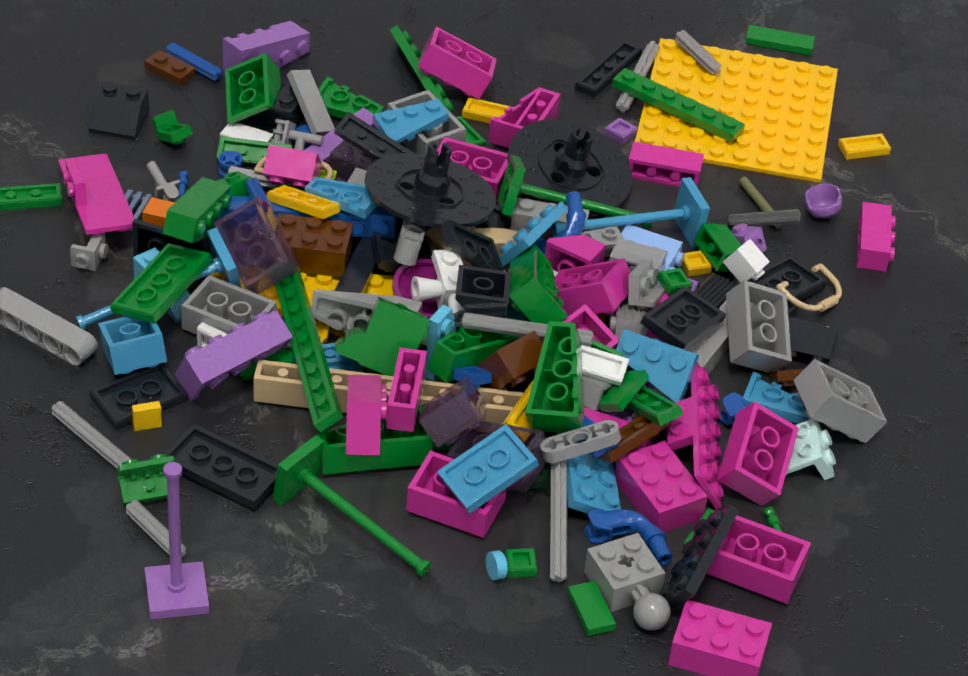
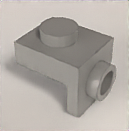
[70,233,108,271]

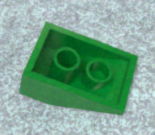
[225,53,281,124]

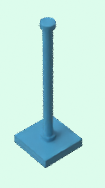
[551,177,710,247]
[76,227,241,330]

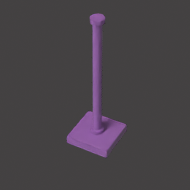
[145,462,209,619]

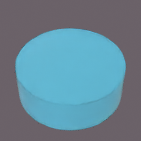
[486,550,508,580]

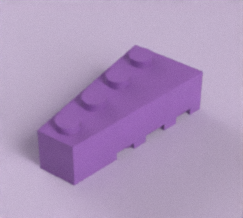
[223,21,310,77]
[175,310,293,401]

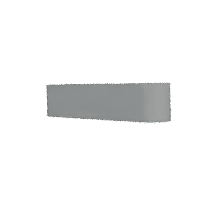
[394,219,426,266]
[0,287,98,366]

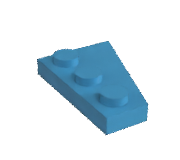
[616,329,699,402]

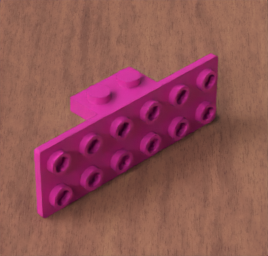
[58,154,135,235]
[667,362,724,509]

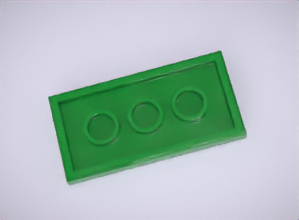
[110,243,213,323]

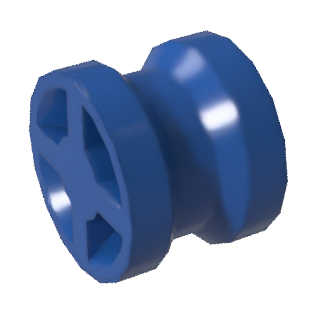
[218,151,243,179]

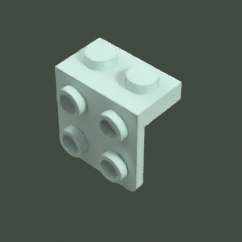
[786,419,836,480]

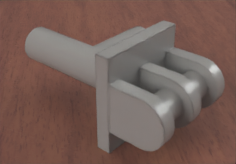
[271,119,324,151]
[146,161,180,202]

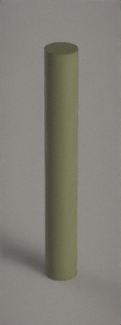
[739,177,783,228]

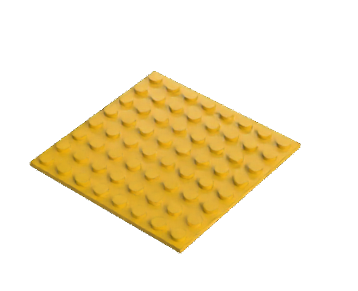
[635,38,838,183]

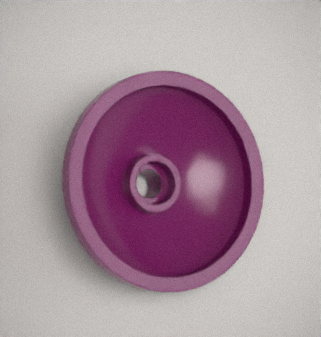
[392,259,438,319]

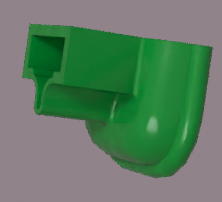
[335,297,429,381]

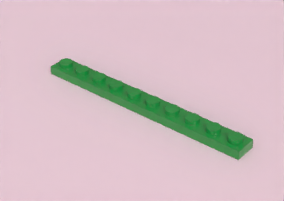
[272,258,343,432]

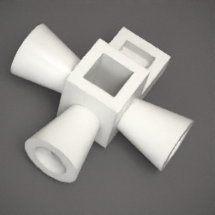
[411,250,466,327]

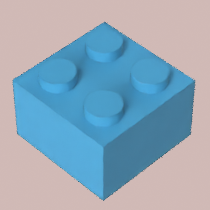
[98,316,167,375]

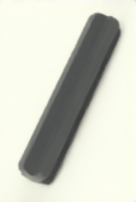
[728,209,801,229]

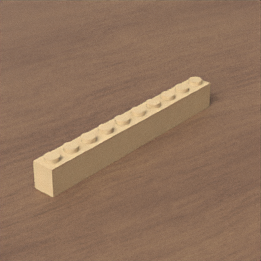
[254,360,523,432]

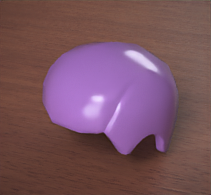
[805,184,842,219]

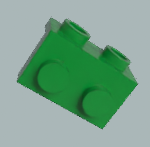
[117,454,175,506]

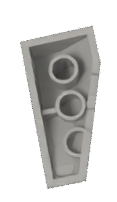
[311,289,422,333]

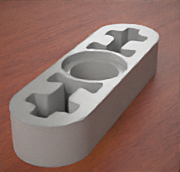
[540,420,621,463]

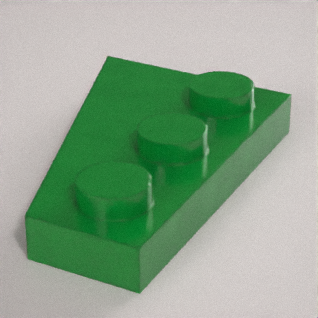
[318,76,384,119]

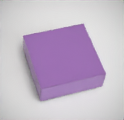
[604,118,638,145]

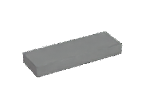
[287,69,334,136]

